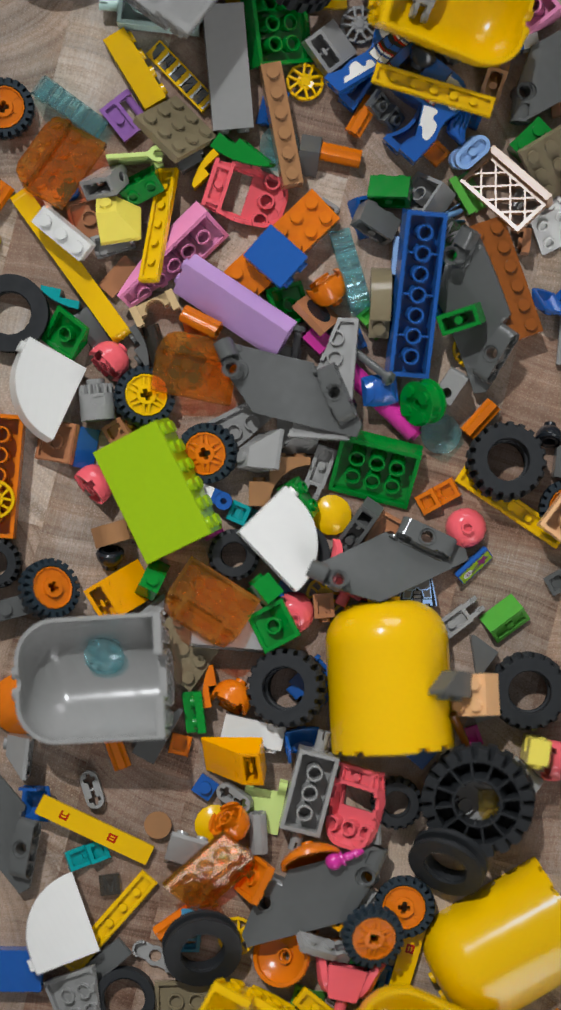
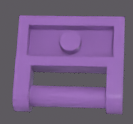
[99,89,144,143]

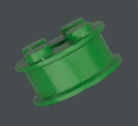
[400,378,446,426]

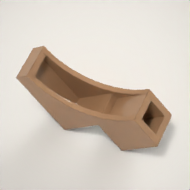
[249,453,311,506]

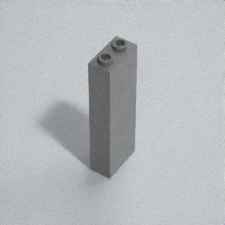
[202,2,254,135]

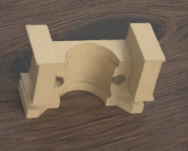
[129,288,181,329]

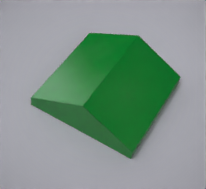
[265,280,306,325]
[41,305,90,361]
[247,598,301,654]

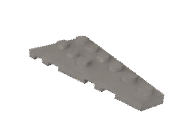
[287,317,359,441]
[42,964,101,1010]

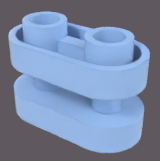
[448,135,490,170]

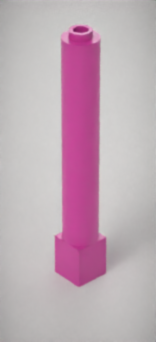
[302,328,422,441]

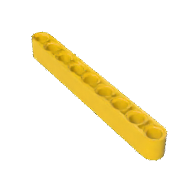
[10,187,131,343]

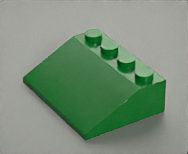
[240,0,313,70]
[328,430,423,510]

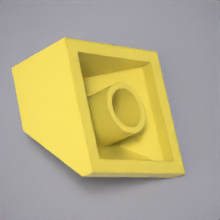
[96,196,142,246]

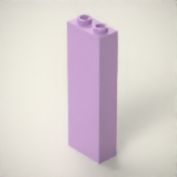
[173,254,297,354]

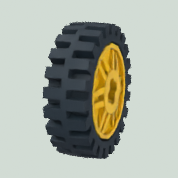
[113,366,176,428]

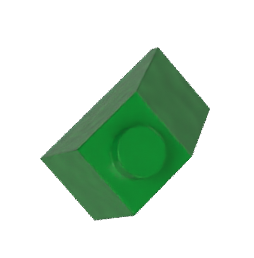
[135,560,170,601]

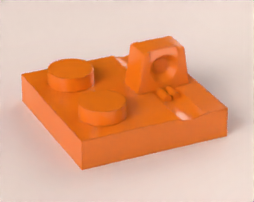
[233,854,275,906]

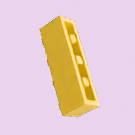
[103,27,168,111]

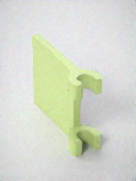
[106,145,164,169]
[242,779,288,835]

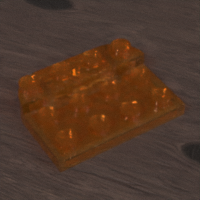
[16,116,107,210]
[150,331,237,406]
[164,555,261,647]
[162,830,255,910]

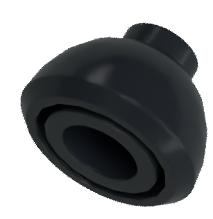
[410,44,437,72]
[535,421,561,448]
[96,545,124,571]

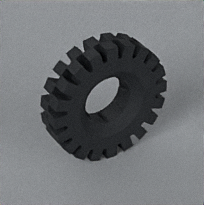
[421,742,536,857]

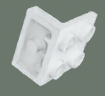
[523,196,561,255]

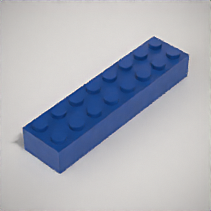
[385,209,448,379]

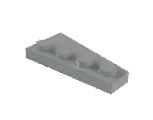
[206,402,272,448]

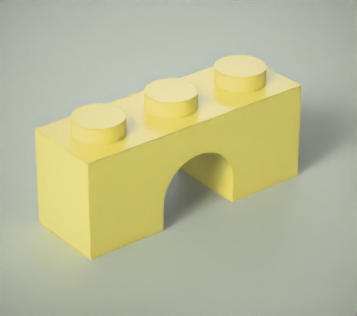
[520,733,552,770]

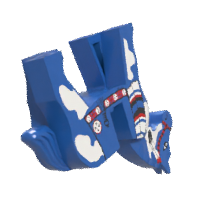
[324,28,471,166]

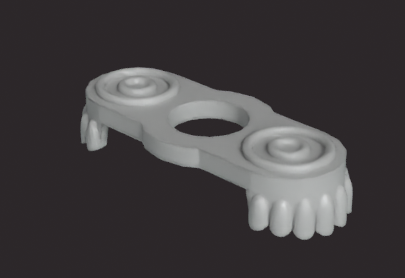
[132,940,169,973]

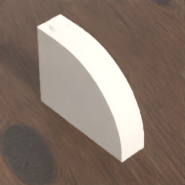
[9,337,87,443]
[236,486,318,592]
[25,872,100,975]

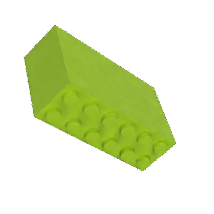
[93,417,222,564]

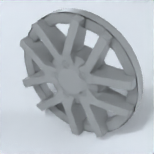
[340,5,376,44]

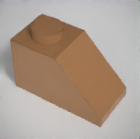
[480,59,512,106]

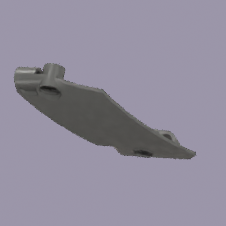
[509,30,561,126]
[438,224,520,394]
[213,337,363,438]
[305,516,468,603]
[0,775,42,894]
[242,844,388,947]

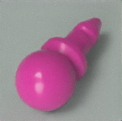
[325,849,364,870]

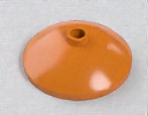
[0,675,28,734]
[281,841,341,873]
[253,935,310,988]

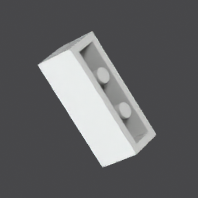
[31,205,97,261]
[221,712,286,754]

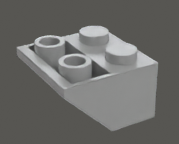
[301,19,357,77]
[164,830,212,874]

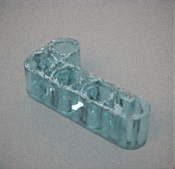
[30,75,109,140]
[329,227,370,312]

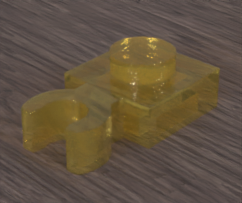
[478,790,499,820]

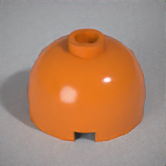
[306,268,347,307]
[210,678,252,716]
[208,801,250,844]

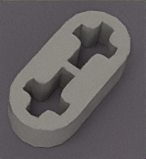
[80,770,105,809]
[216,781,253,812]

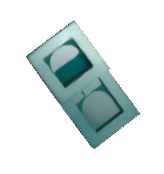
[40,285,81,311]
[226,500,259,526]
[63,841,111,872]

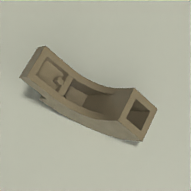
[368,267,392,339]

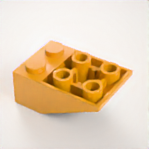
[83,559,159,616]
[201,737,267,785]

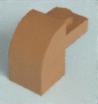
[91,519,134,549]

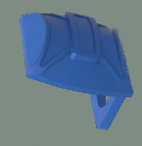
[532,288,561,316]
[361,374,399,407]
[284,726,319,764]
[19,785,51,822]

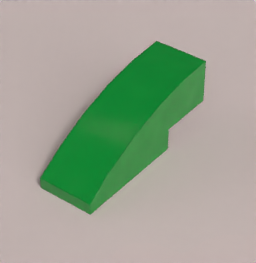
[210,133,276,168]

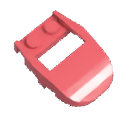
[200,157,289,228]
[325,761,385,851]

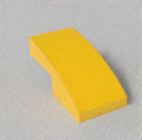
[192,148,219,192]

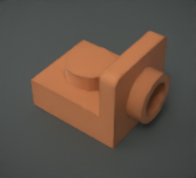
[510,224,532,256]
[101,416,137,443]
[313,593,335,622]

